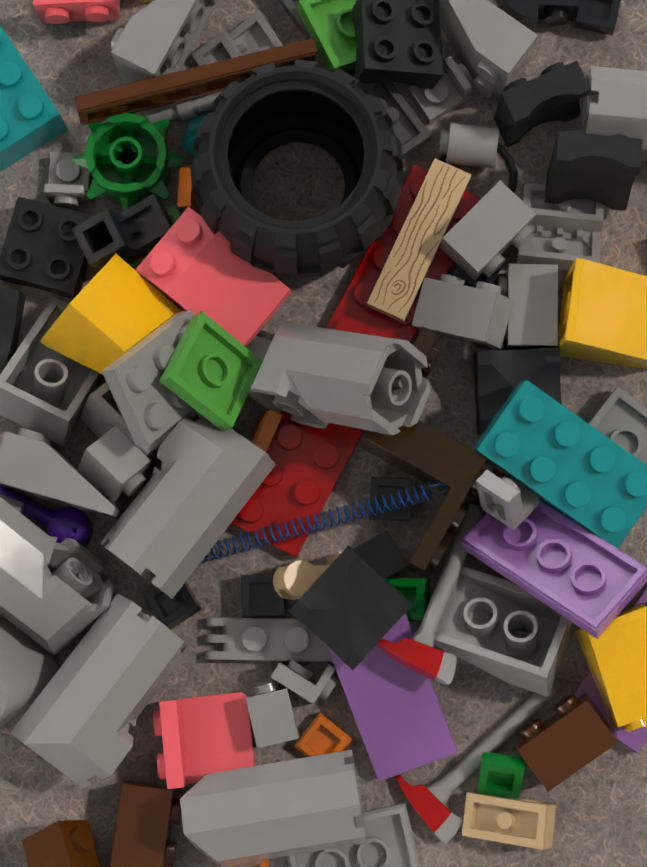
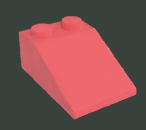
[136,207,292,347]

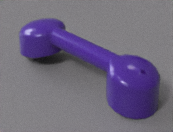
[0,486,93,547]

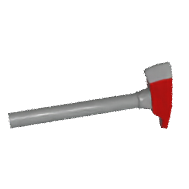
[376,504,484,685]
[395,687,557,844]

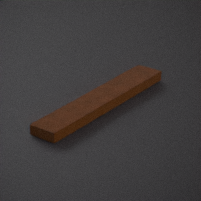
[74,38,317,126]

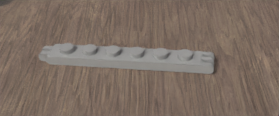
[205,617,472,665]

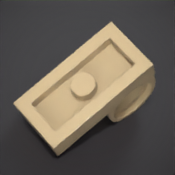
[462,792,557,850]

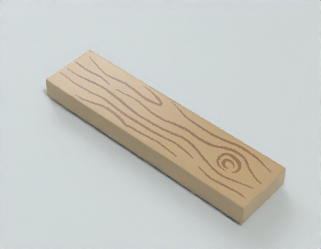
[367,158,472,323]

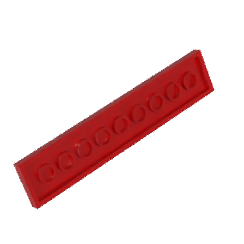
[231,164,482,558]

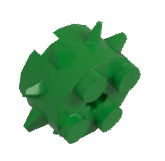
[73,113,185,211]

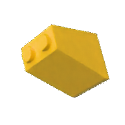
[40,254,181,375]
[557,258,647,369]
[574,603,647,732]

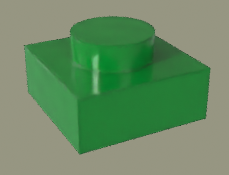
[386,578,429,621]
[477,752,525,799]

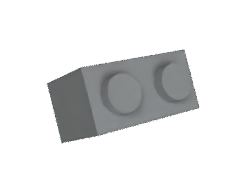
[440,180,536,281]
[497,264,558,350]
[412,274,514,349]

